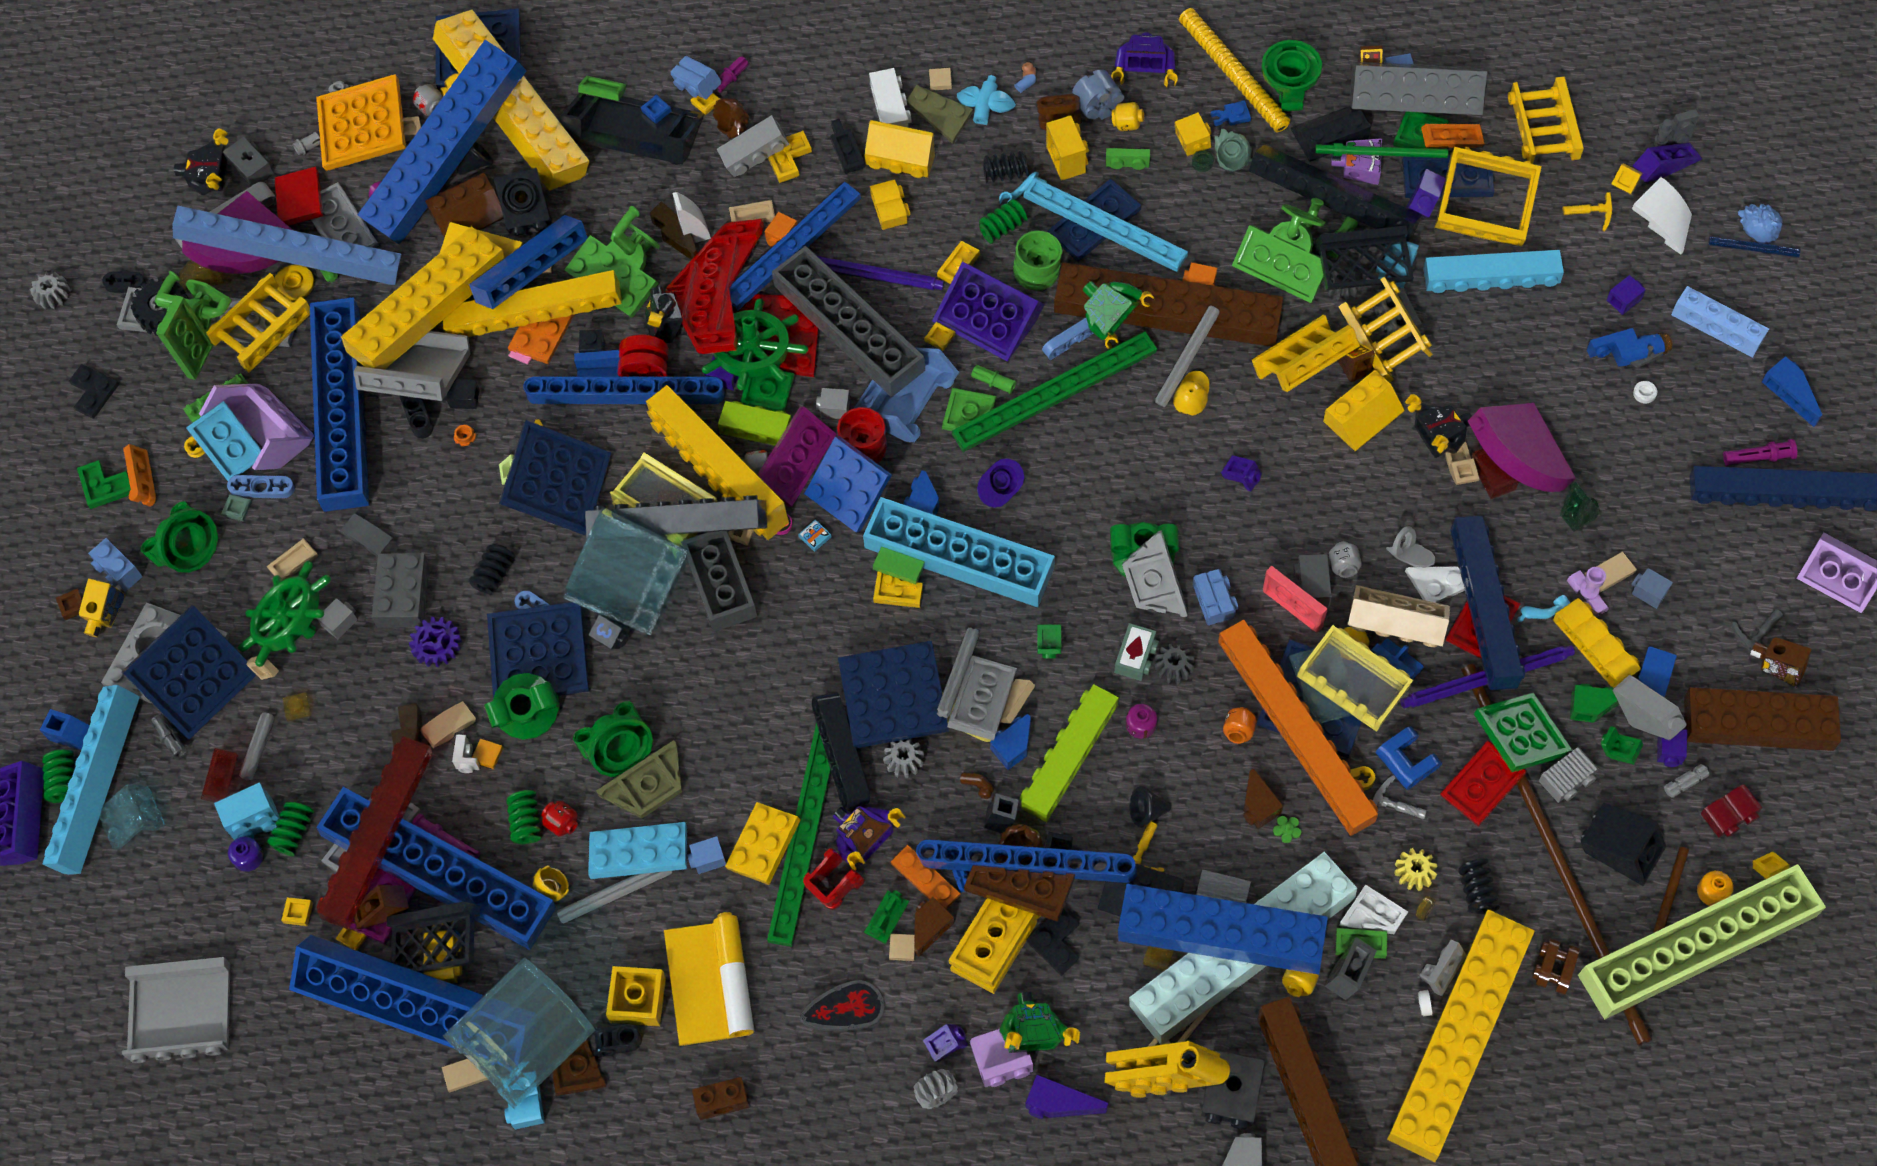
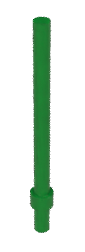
[1315,143,1448,158]

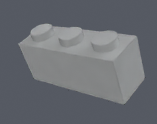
[717,115,789,177]

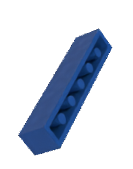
[469,215,587,309]

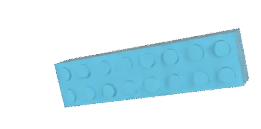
[863,497,1055,607]

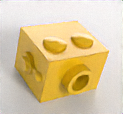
[1174,112,1211,156]

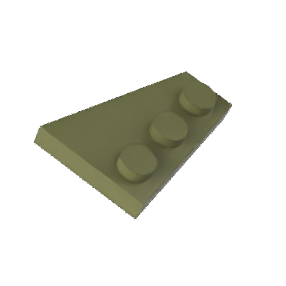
[906,85,973,144]

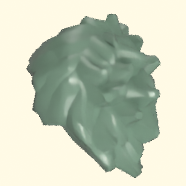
[1215,129,1252,172]

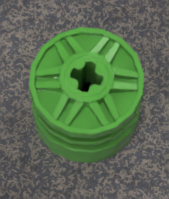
[1013,231,1062,291]

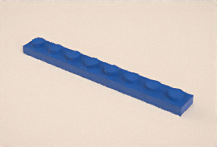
[730,182,861,310]

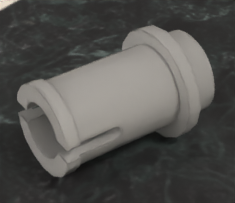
[293,132,320,155]

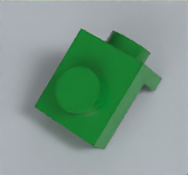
[1037,624,1061,658]
[1601,726,1643,765]

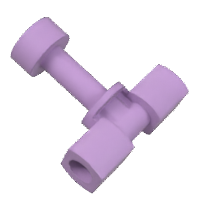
[1567,567,1609,617]

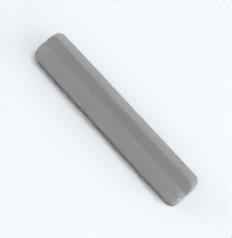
[239,712,274,780]

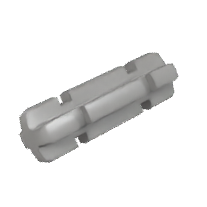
[1664,764,1710,797]

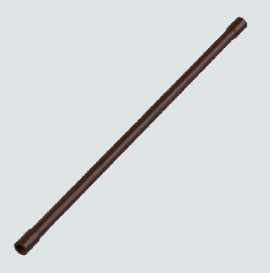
[1461,664,1652,1046]

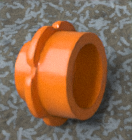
[453,425,476,446]

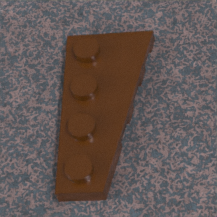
[964,865,1075,922]
[542,993,606,1096]

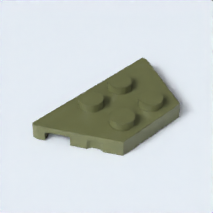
[596,740,682,819]

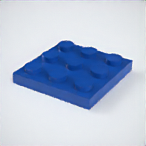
[804,436,892,533]

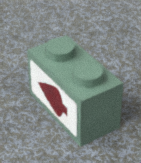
[1114,623,1159,681]

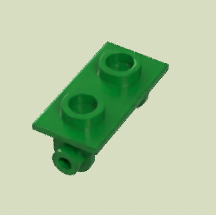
[864,890,909,944]

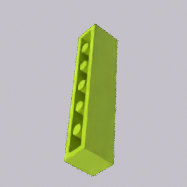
[1020,684,1119,823]

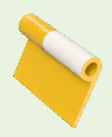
[664,912,755,1046]

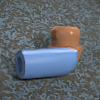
[1015,62,1036,93]

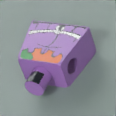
[1331,139,1382,185]

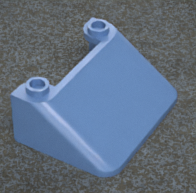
[854,348,959,443]

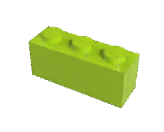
[718,401,792,446]

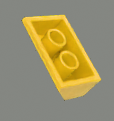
[865,120,935,178]
[1323,370,1405,451]

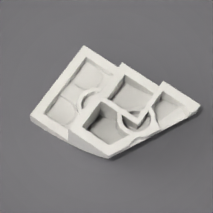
[1632,177,1692,255]

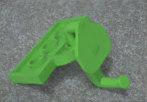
[1232,198,1329,303]
[565,206,660,318]
[155,271,232,380]

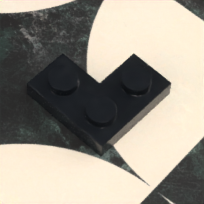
[69,364,120,419]
[1026,908,1079,976]

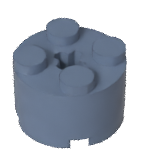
[1072,70,1124,120]

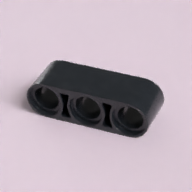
[399,395,433,439]

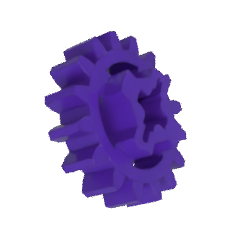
[409,617,462,667]

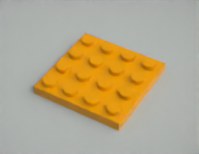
[316,74,406,171]

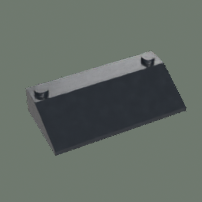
[560,93,704,165]

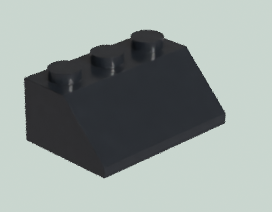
[1291,106,1371,162]
[1098,864,1185,917]

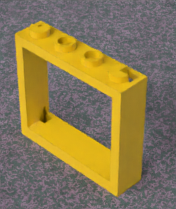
[1435,147,1542,246]

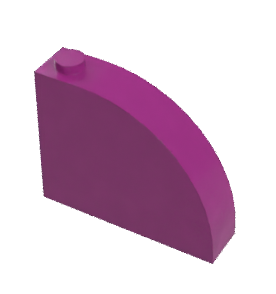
[182,191,292,274]
[1468,403,1576,492]

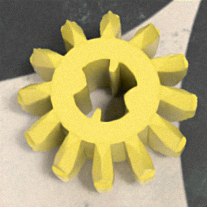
[1394,848,1437,891]

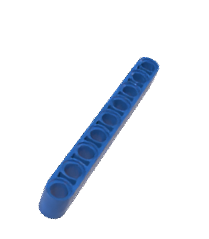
[523,377,725,404]
[916,840,1137,883]

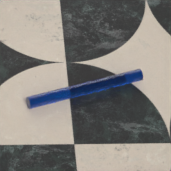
[1708,236,1800,258]

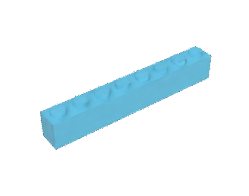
[42,685,140,875]

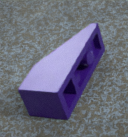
[1633,143,1702,182]
[1025,1075,1109,1119]

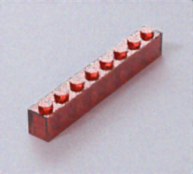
[317,736,433,930]

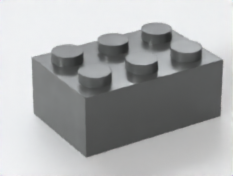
[372,553,430,628]

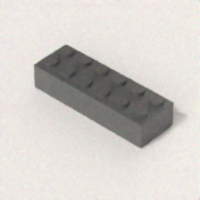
[1349,61,1487,115]

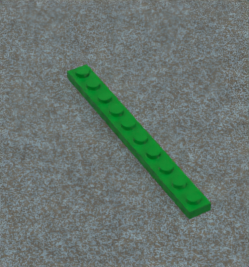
[952,331,1157,452]
[767,723,831,947]

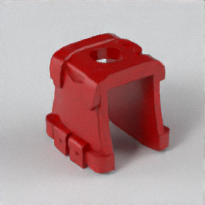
[803,848,865,910]

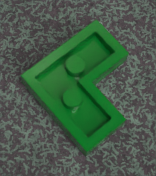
[77,460,131,509]

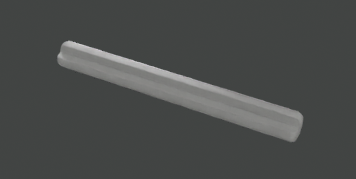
[1155,306,1220,407]
[937,628,979,718]
[557,871,672,923]

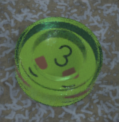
[1192,151,1214,172]

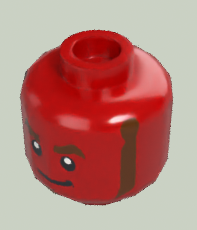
[541,800,578,837]

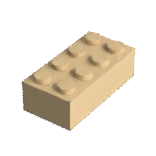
[1348,585,1450,647]

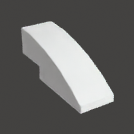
[672,192,711,243]

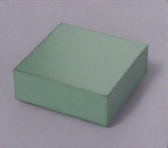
[221,494,252,521]

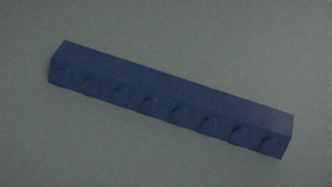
[1689,466,1877,511]
[1450,516,1525,690]

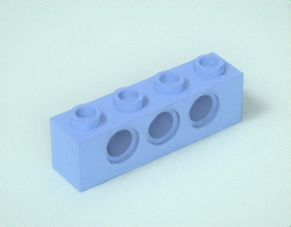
[1671,286,1769,358]

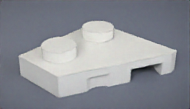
[1405,567,1465,603]
[1339,885,1408,934]

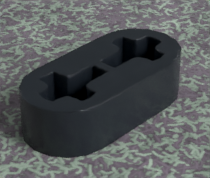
[102,271,146,293]

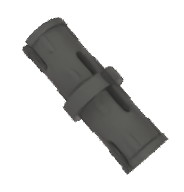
[150,714,187,759]

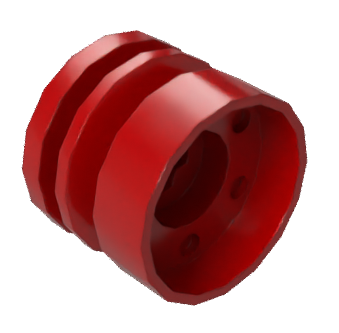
[837,407,887,464]

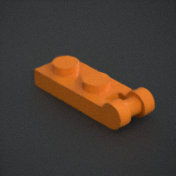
[123,444,156,507]

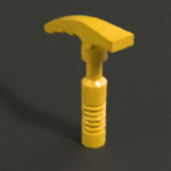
[1562,192,1612,231]
[1133,822,1164,872]

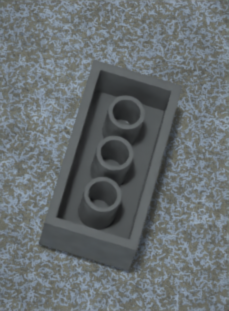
[681,531,757,632]

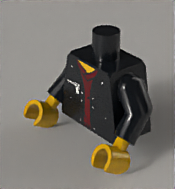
[174,128,228,195]
[645,287,683,343]
[1405,394,1472,458]

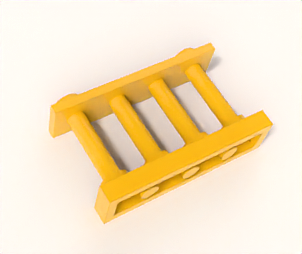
[1508,77,1584,164]
[206,273,310,373]
[1338,277,1433,382]
[1251,315,1360,392]

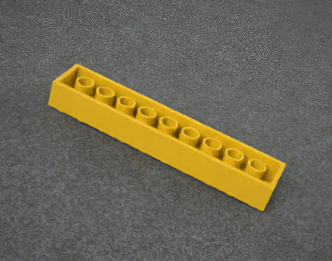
[433,10,589,191]
[1387,910,1535,1162]

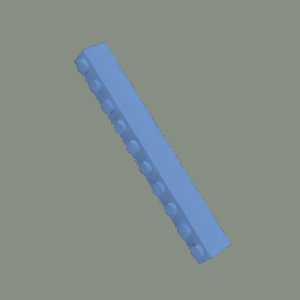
[173,206,401,285]

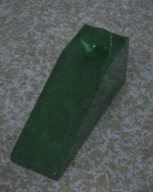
[1560,482,1600,532]

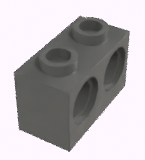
[1374,288,1422,343]

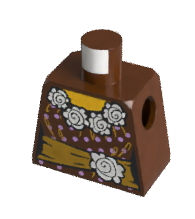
[1750,637,1812,688]

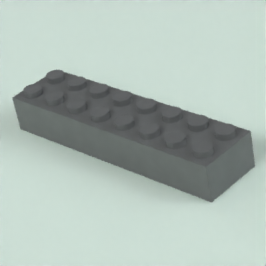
[772,246,925,397]

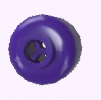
[228,836,264,872]

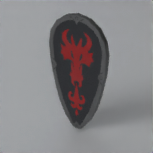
[800,980,885,1031]

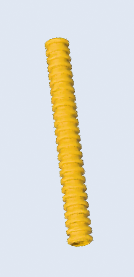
[1179,8,1290,133]

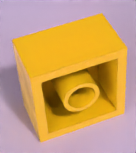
[1046,116,1089,180]
[606,966,666,1027]

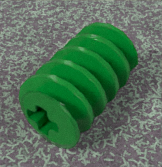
[979,199,1028,244]
[42,749,74,803]
[506,790,541,845]
[267,802,314,857]

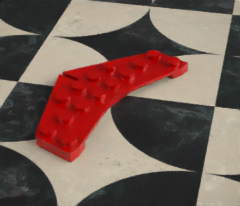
[665,218,764,354]

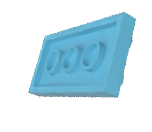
[588,822,687,879]

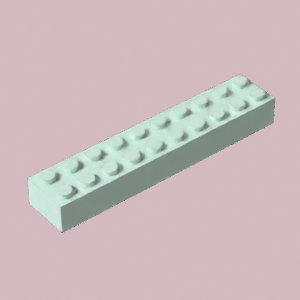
[1129,852,1357,1045]

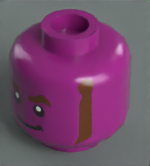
[1126,704,1157,739]

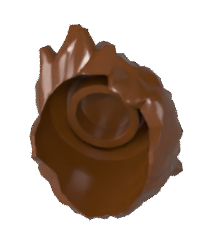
[713,98,749,139]

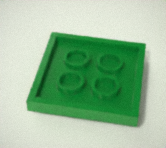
[1474,693,1572,772]

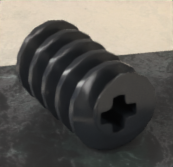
[983,151,1029,184]
[469,544,515,595]
[1458,858,1500,914]

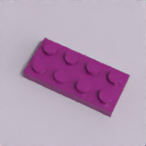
[757,406,837,507]

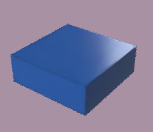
[641,94,671,124]

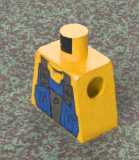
[79,579,126,637]

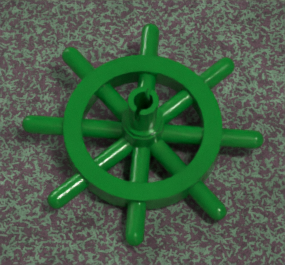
[702,299,808,390]
[238,561,331,667]

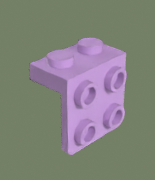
[970,1029,1033,1087]

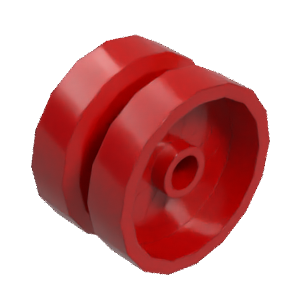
[617,335,669,377]

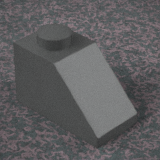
[1325,937,1377,1000]

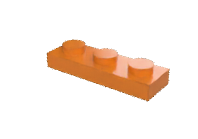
[1421,124,1485,148]
[891,845,960,909]

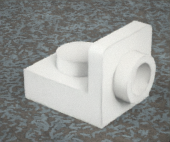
[452,734,480,773]

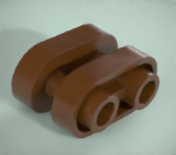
[1037,94,1082,130]
[1532,938,1580,995]

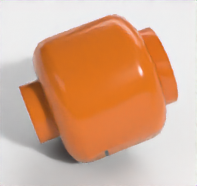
[1223,707,1257,744]

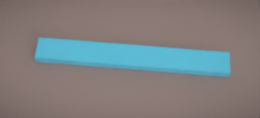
[1024,177,1188,272]

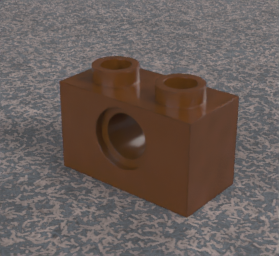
[692,1077,750,1120]

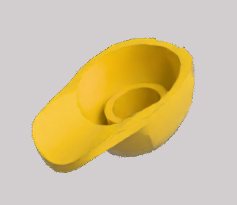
[1173,371,1209,415]

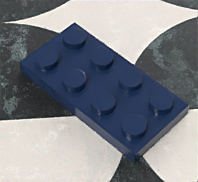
[1402,156,1494,198]
[1048,179,1141,262]

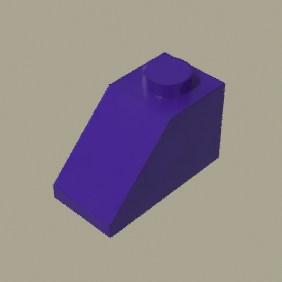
[1406,169,1446,218]

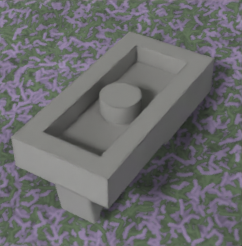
[1420,940,1467,996]

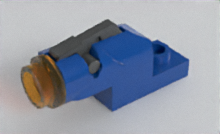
[1587,328,1672,368]

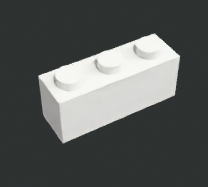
[869,68,912,128]

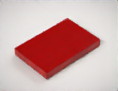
[275,166,323,226]
[1446,596,1520,659]
[1440,741,1526,827]

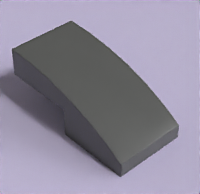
[340,514,392,557]

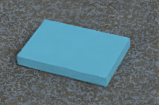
[186,401,262,481]

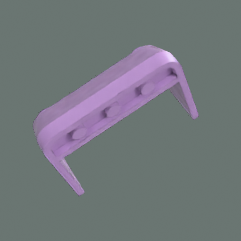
[199,384,314,470]

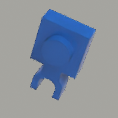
[1210,100,1251,126]

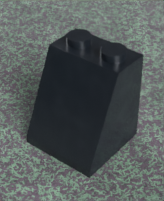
[1581,803,1666,886]

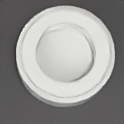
[1633,381,1657,404]
[1418,990,1432,1016]

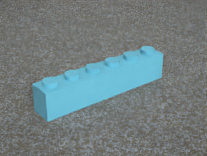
[1423,250,1564,293]

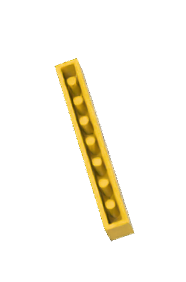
[443,270,622,337]

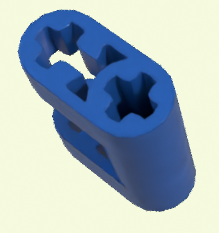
[1375,726,1442,790]

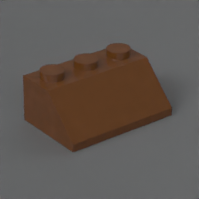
[425,173,504,238]

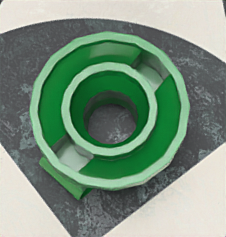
[1261,40,1322,112]
[141,501,218,573]
[1110,522,1179,577]
[484,673,559,740]
[573,701,653,777]

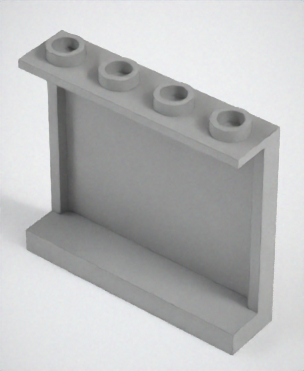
[353,331,471,401]
[122,957,230,1063]

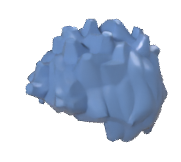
[1738,204,1782,243]

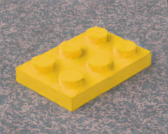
[725,802,800,885]

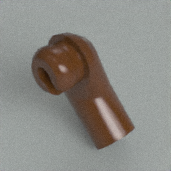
[960,772,994,799]

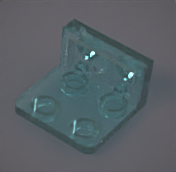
[99,784,165,850]

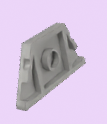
[1122,530,1188,617]

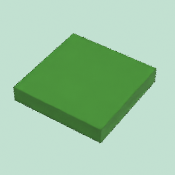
[942,388,996,431]

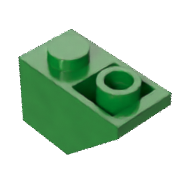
[1570,684,1619,723]

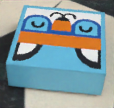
[798,520,831,552]

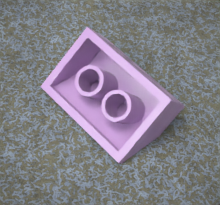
[1796,532,1877,613]

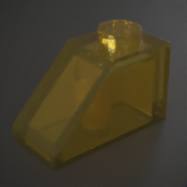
[179,260,224,291]

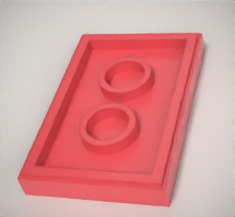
[1263,566,1327,632]

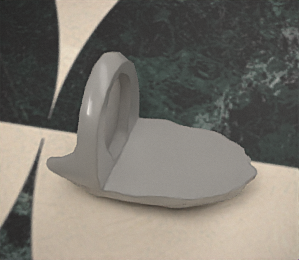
[1386,526,1435,568]

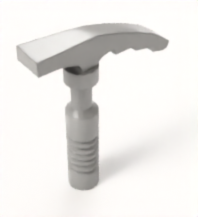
[1373,775,1427,819]

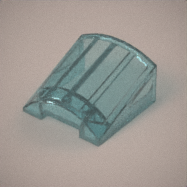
[563,507,689,635]
[443,957,596,1109]

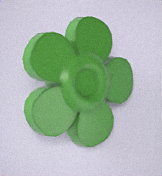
[1273,816,1301,843]

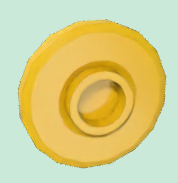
[275,265,315,301]

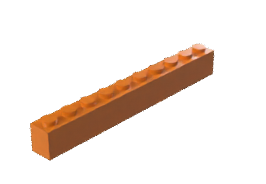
[1218,620,1378,836]

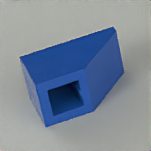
[903,470,939,515]
[40,709,90,750]
[990,714,1031,770]

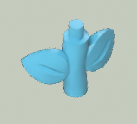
[957,75,1016,125]

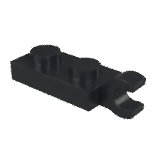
[830,119,865,174]

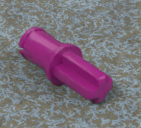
[717,57,749,93]

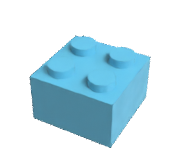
[214,782,280,840]

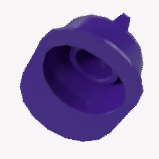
[977,458,1024,508]

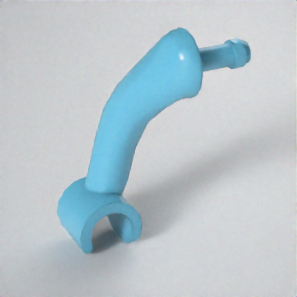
[999,172,1047,204]
[1517,595,1571,622]

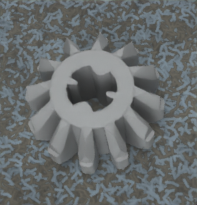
[30,272,71,310]
[883,738,924,778]
[914,1069,958,1109]

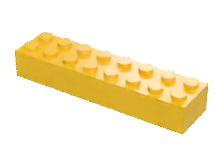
[341,226,505,370]
[646,385,789,540]

